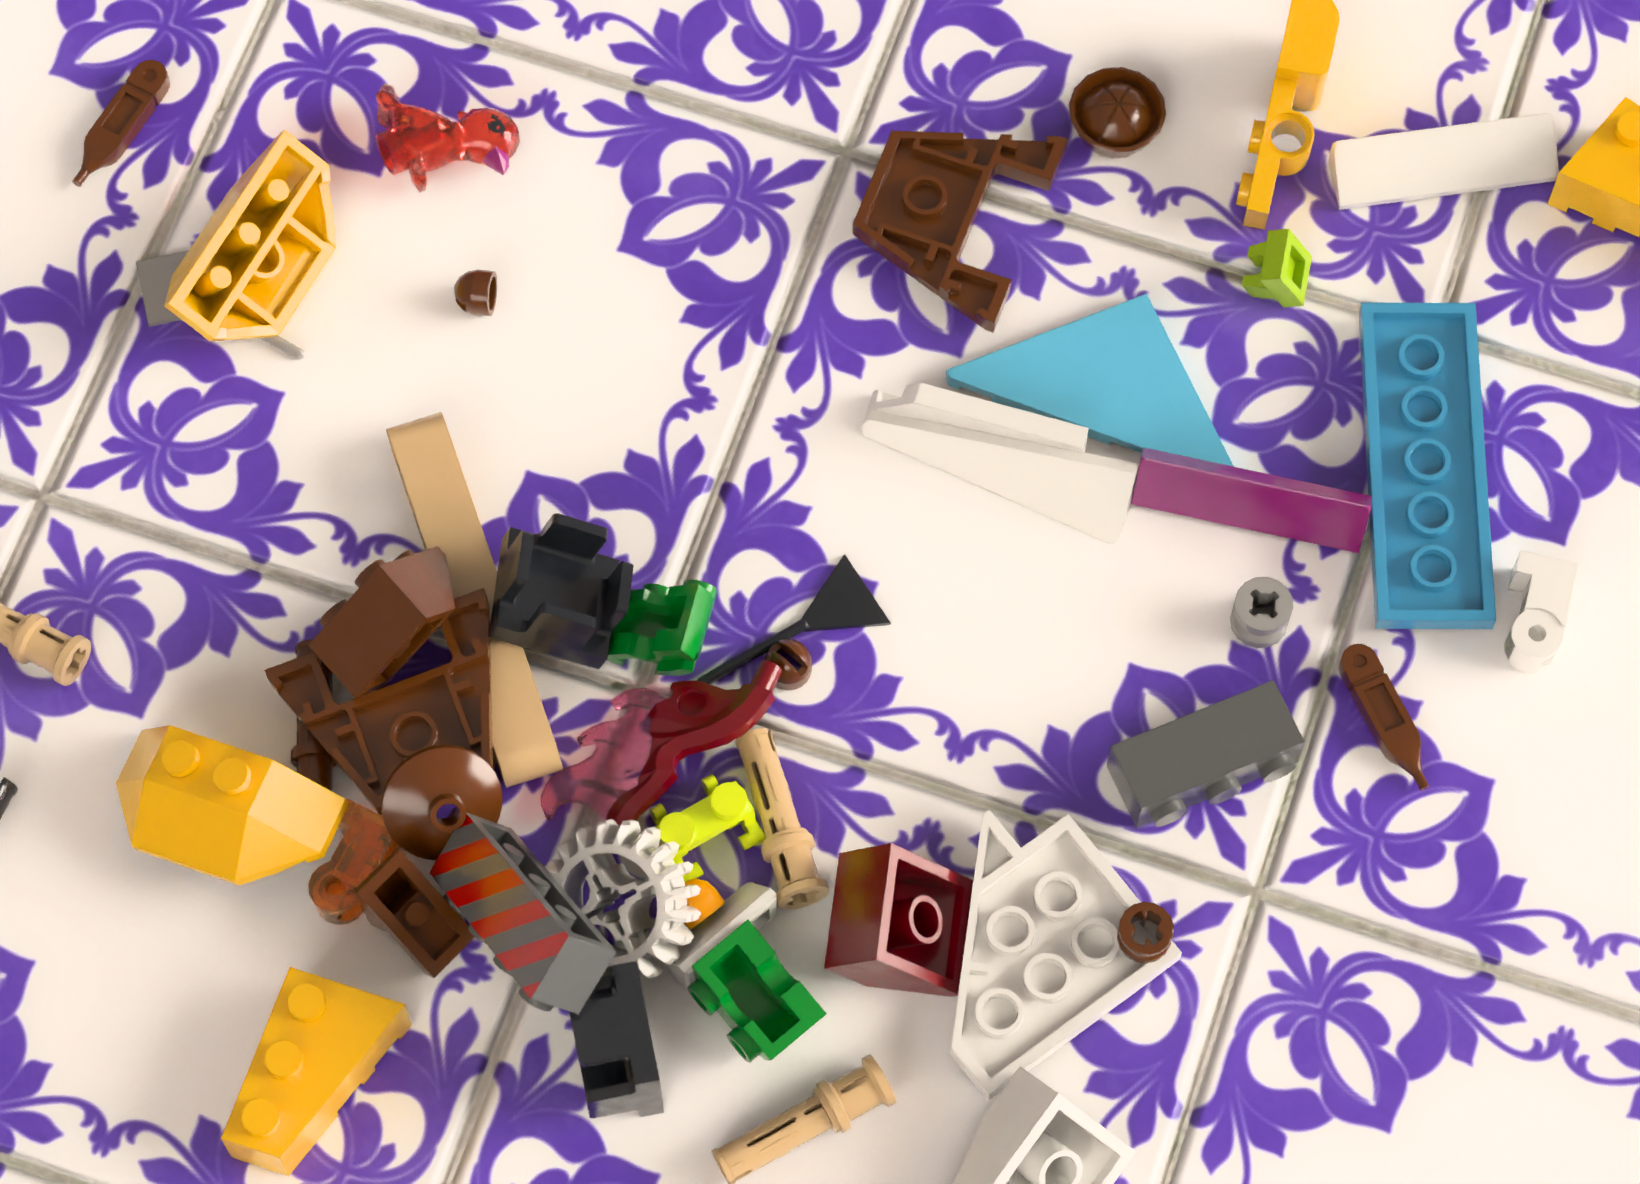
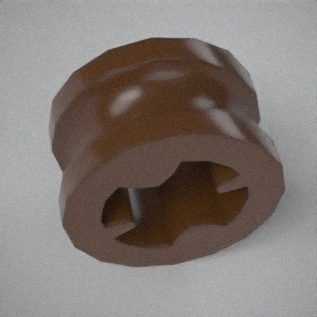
[1117,902,1174,963]

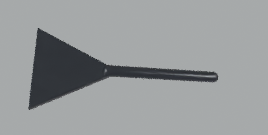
[697,554,891,684]

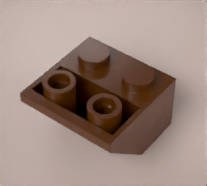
[308,546,456,698]

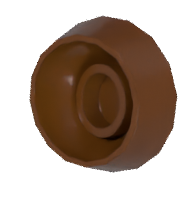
[1069,67,1166,158]

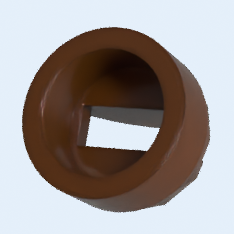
[454,269,497,316]
[765,639,812,690]

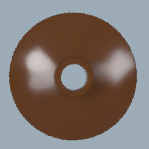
[381,745,502,860]

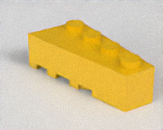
[1547,97,1640,238]

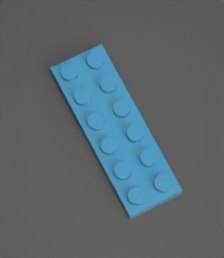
[1358,302,1496,629]

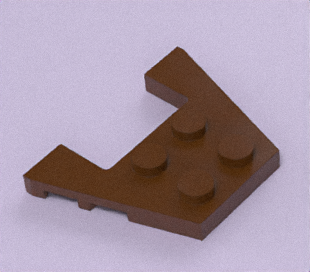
[852,131,1068,333]
[265,588,493,816]

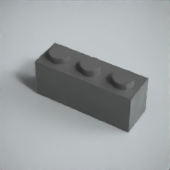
[1107,680,1305,828]

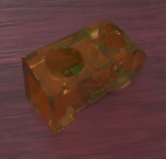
[308,798,401,925]

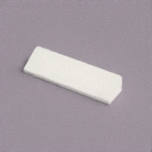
[1328,113,1559,210]

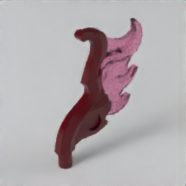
[541,660,782,827]

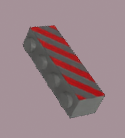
[429,812,616,1014]

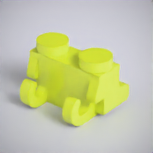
[649,774,766,882]

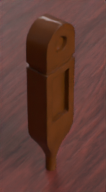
[72,60,170,187]
[1338,644,1429,791]

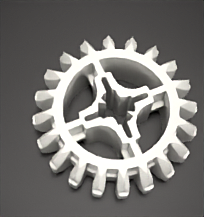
[545,819,702,979]

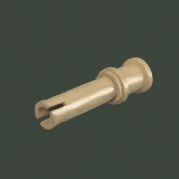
[0,603,91,686]
[735,728,830,910]
[711,1054,896,1184]

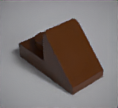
[353,848,475,978]

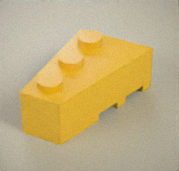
[221,967,412,1176]

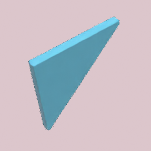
[945,294,1234,467]

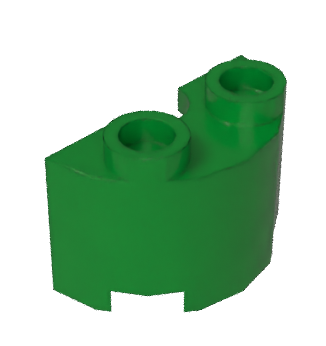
[607,580,717,676]
[687,920,827,1063]

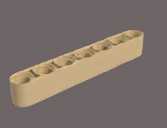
[386,412,563,788]

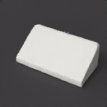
[662,882,777,990]

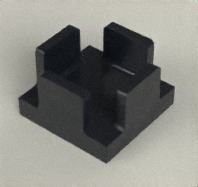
[488,513,633,670]
[570,961,664,1118]

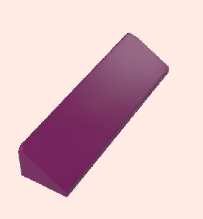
[1131,447,1372,553]

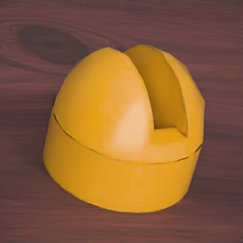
[683,879,726,930]

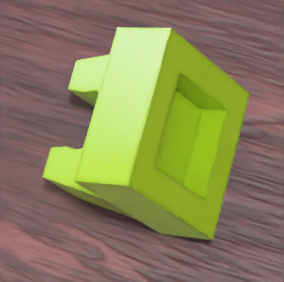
[1242,229,1312,307]

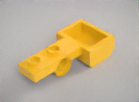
[1236,0,1340,230]

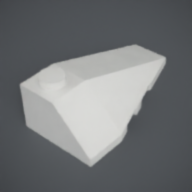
[953,1066,1136,1184]

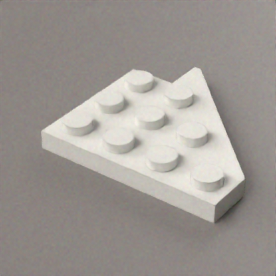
[950,809,1182,1101]

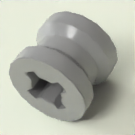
[1230,577,1293,648]

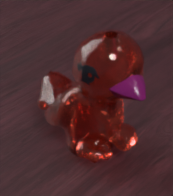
[376,83,520,193]

